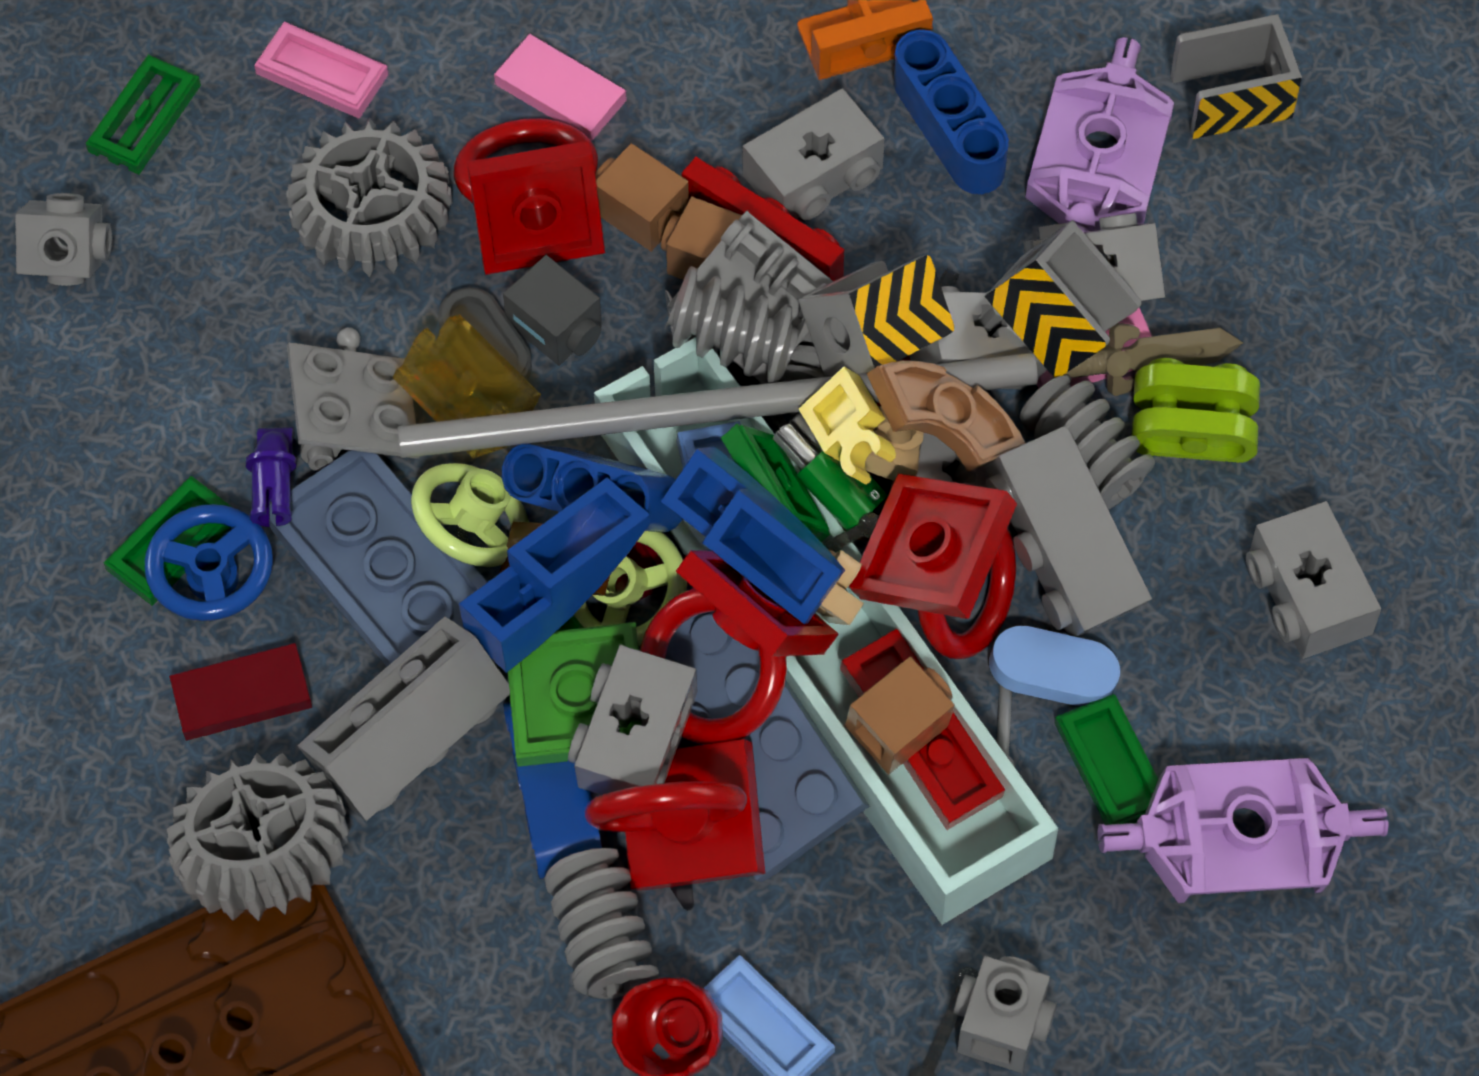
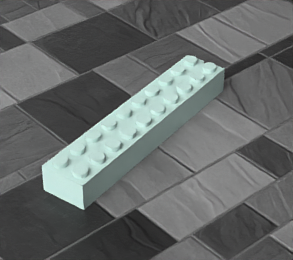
[594,337,1058,925]

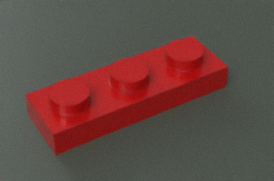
[681,157,845,282]
[840,629,1005,830]

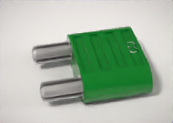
[773,413,888,533]

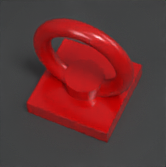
[453,119,605,275]
[849,474,1017,659]
[640,550,839,745]
[585,739,765,891]

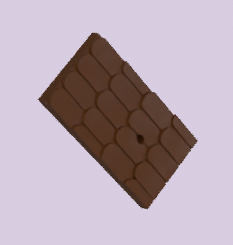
[0,884,422,1076]

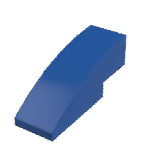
[661,447,845,624]
[459,477,651,673]

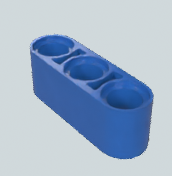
[893,30,1009,194]
[502,444,683,532]
[503,701,602,879]

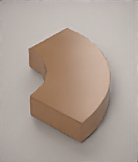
[866,361,1026,472]

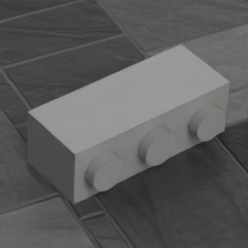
[985,425,1152,637]
[297,617,510,821]

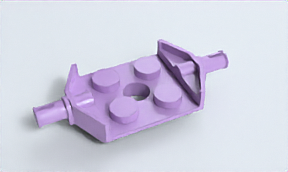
[1025,38,1174,232]
[1098,758,1388,903]

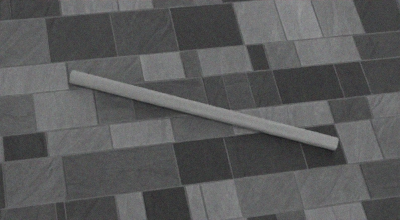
[397,353,1038,458]

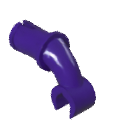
[246,427,297,527]

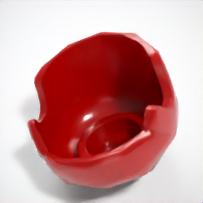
[612,977,723,1076]

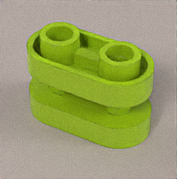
[1132,358,1260,463]

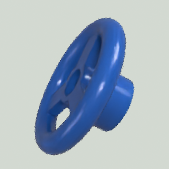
[144,504,273,621]

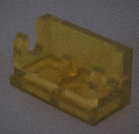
[392,314,541,459]

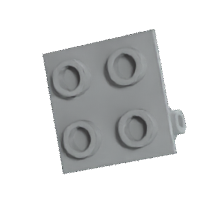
[667,211,833,384]
[287,342,420,471]

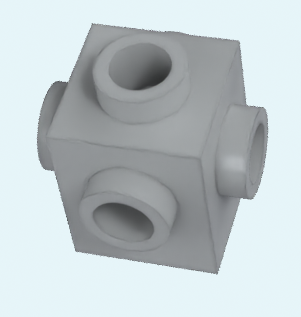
[15,193,112,286]
[954,956,1057,1073]

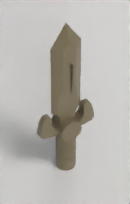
[1053,323,1243,396]

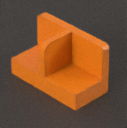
[797,0,933,80]

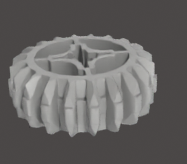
[286,118,452,278]
[166,753,349,921]

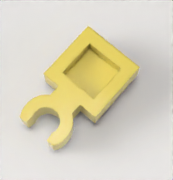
[799,367,896,485]

